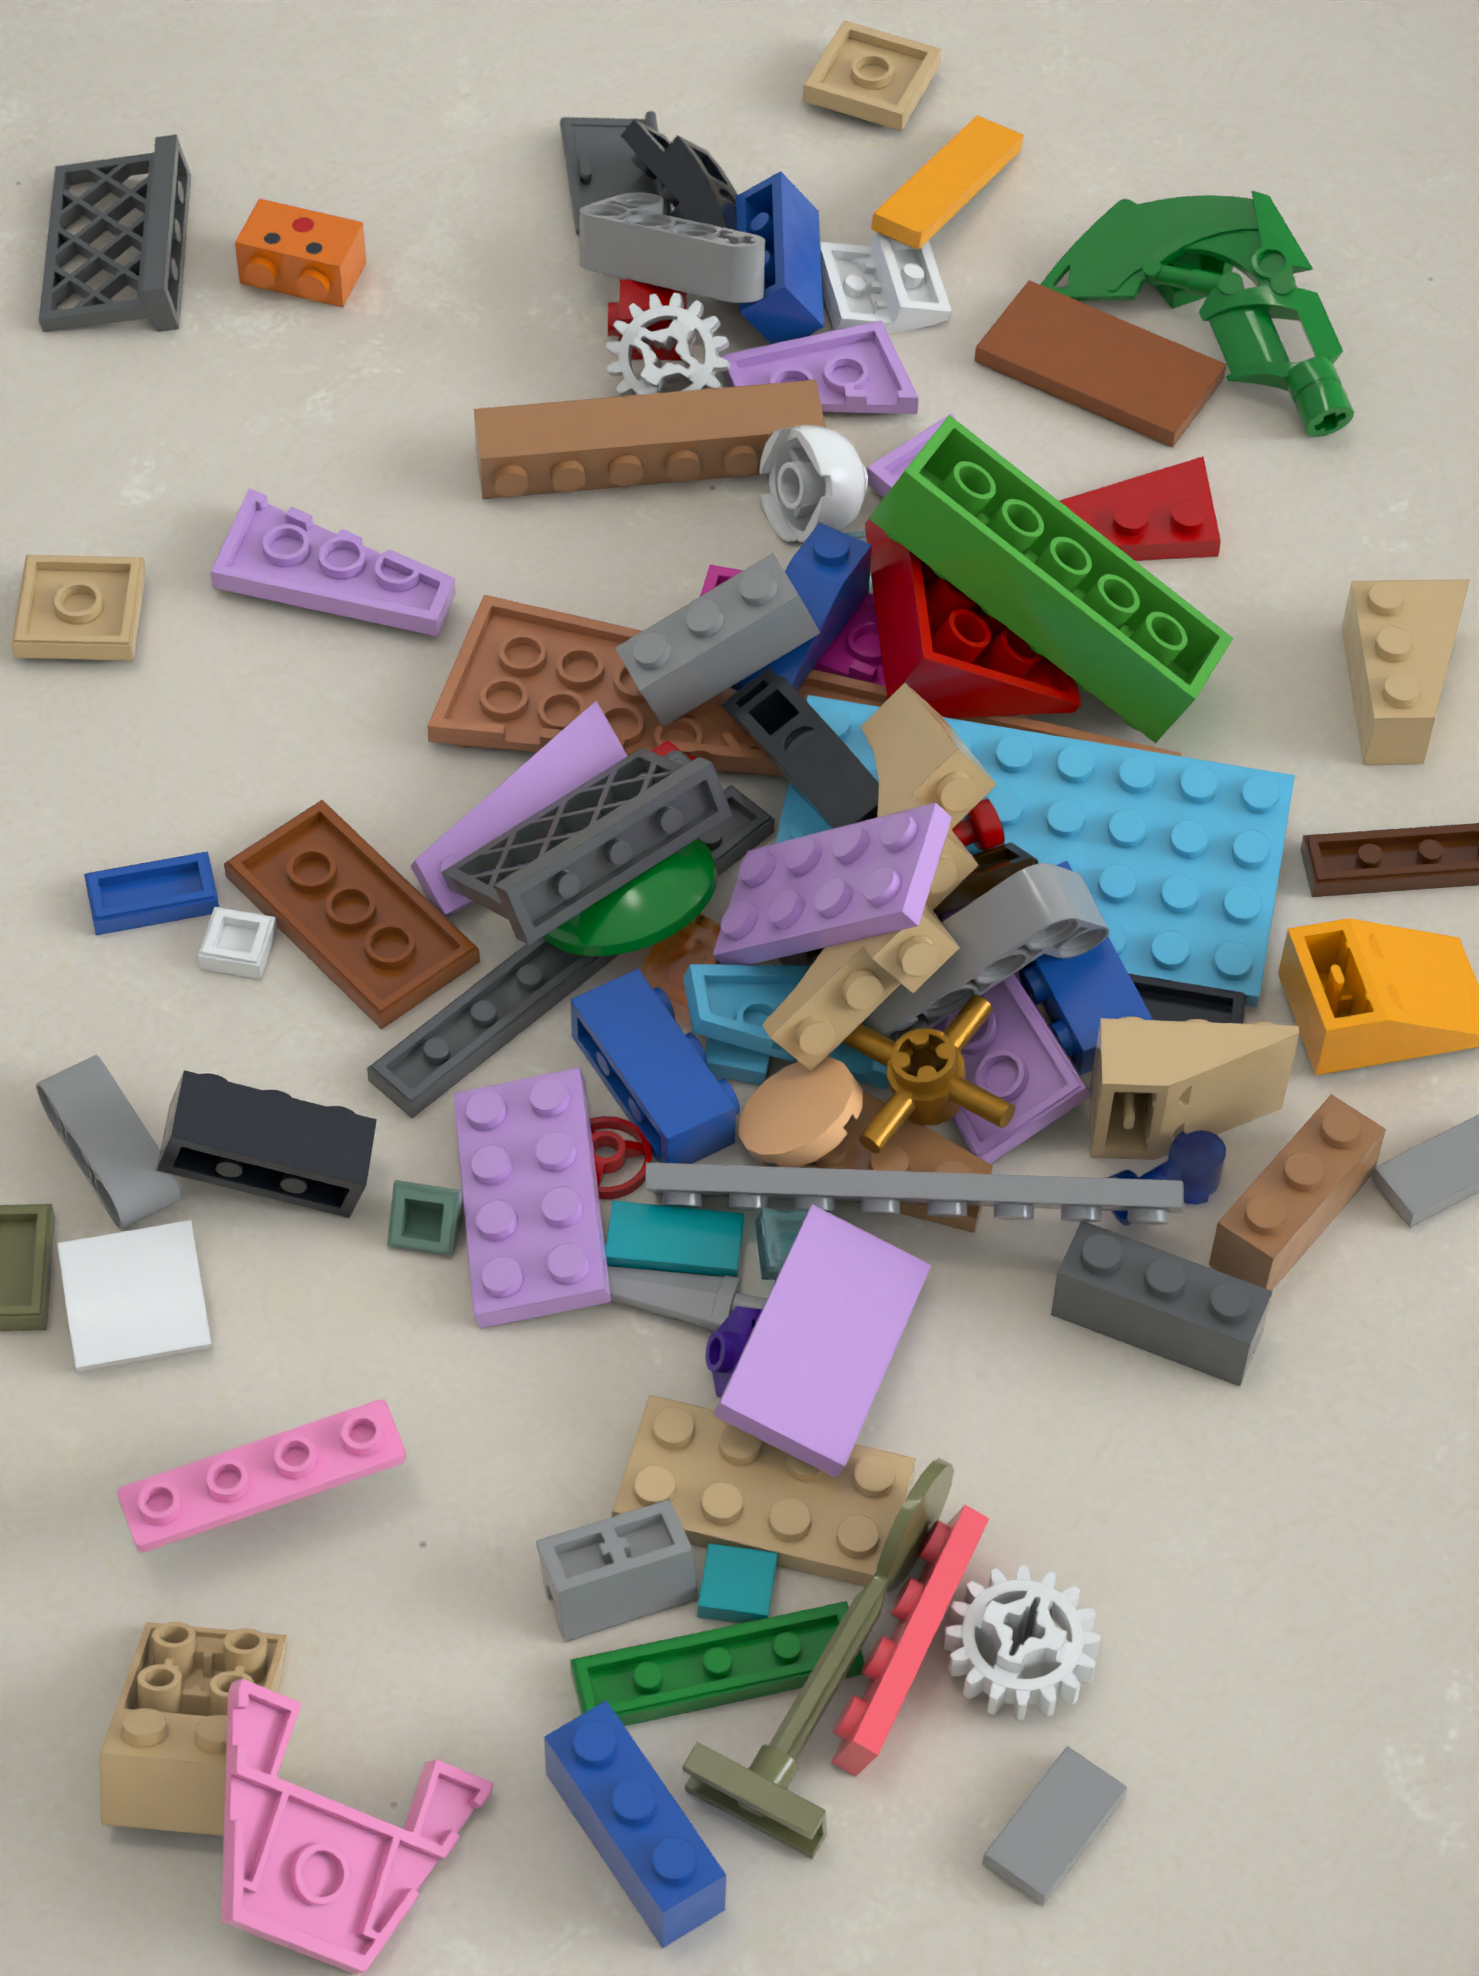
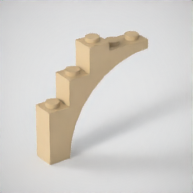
[762,683,997,1072]

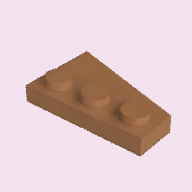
[798,1090,993,1233]

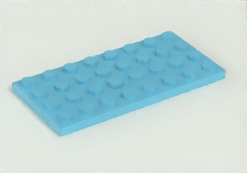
[775,695,1295,1007]

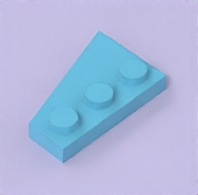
[683,964,888,1089]

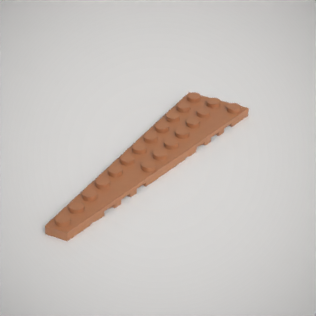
[427,595,1182,777]

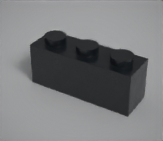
[157,1070,377,1218]

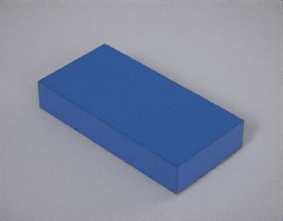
[84,851,219,935]

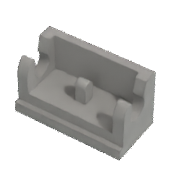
[536,1499,698,1642]

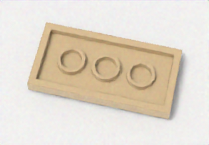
[612,1394,916,1587]

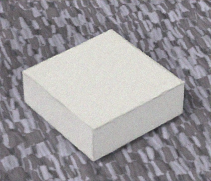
[198,907,277,980]

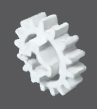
[606,293,730,396]
[944,1565,1101,1721]

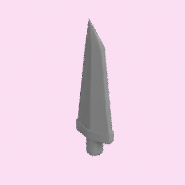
[607,1266,767,1331]

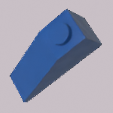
[730,522,872,691]

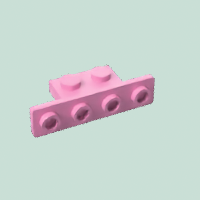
[117,1400,406,1552]

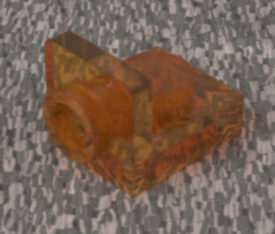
[640,914,723,1009]

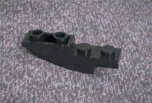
[621,119,738,231]
[721,667,879,829]

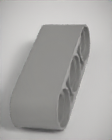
[36,1055,182,1230]

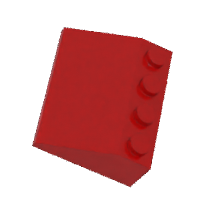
[865,519,1081,718]

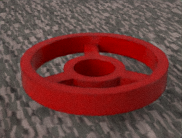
[590,1116,652,1199]

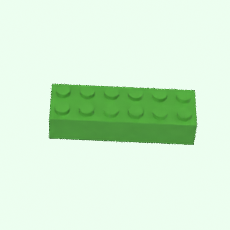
[868,415,1233,744]

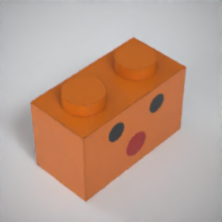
[235,198,366,307]

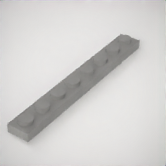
[645,1162,1184,1225]

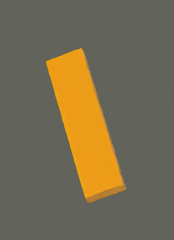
[871,115,1024,250]

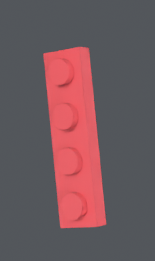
[831,1505,990,1777]

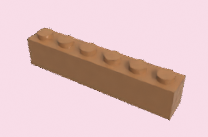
[474,380,826,499]

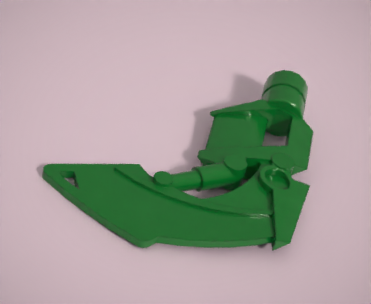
[1040,190,1354,437]

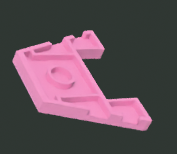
[221,1678,494,1974]

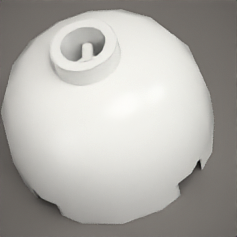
[759,425,868,543]

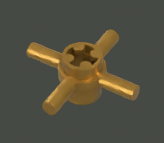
[841,995,1015,1153]

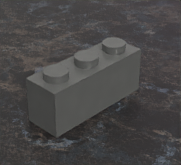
[1051,1220,1273,1386]

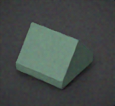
[387,1180,464,1256]

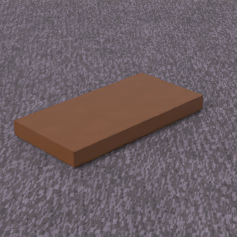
[974,280,1227,447]
[224,800,480,1030]

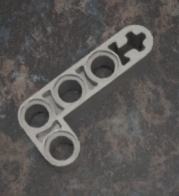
[579,192,765,303]
[862,863,1109,1042]

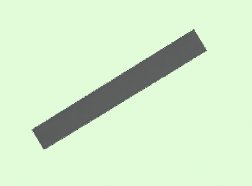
[367,785,775,1118]

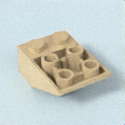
[1089,1016,1299,1160]
[100,1622,287,1836]

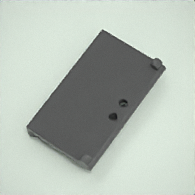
[559,111,672,238]

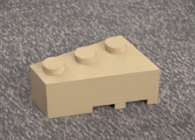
[1341,579,1470,765]

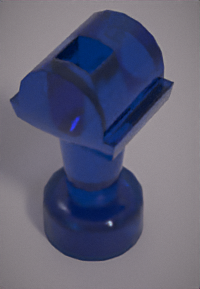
[1106,1130,1226,1226]

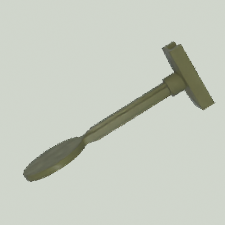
[682,1458,954,1859]

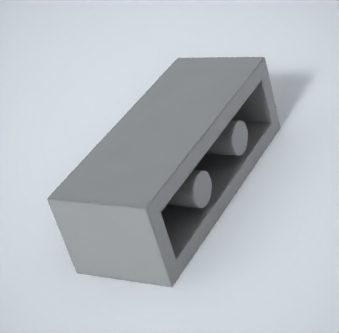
[615,553,820,727]

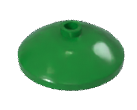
[543,838,717,956]

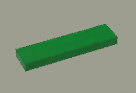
[570,1601,865,1726]

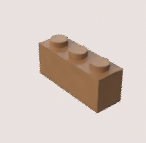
[1209,1094,1386,1291]

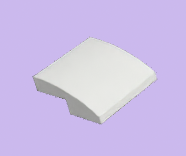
[820,232,952,333]
[57,1220,212,1372]

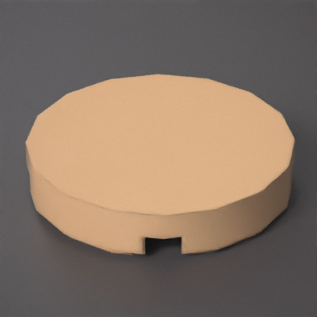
[738,1057,863,1168]

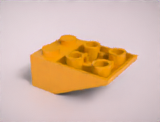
[1278,918,1479,1076]

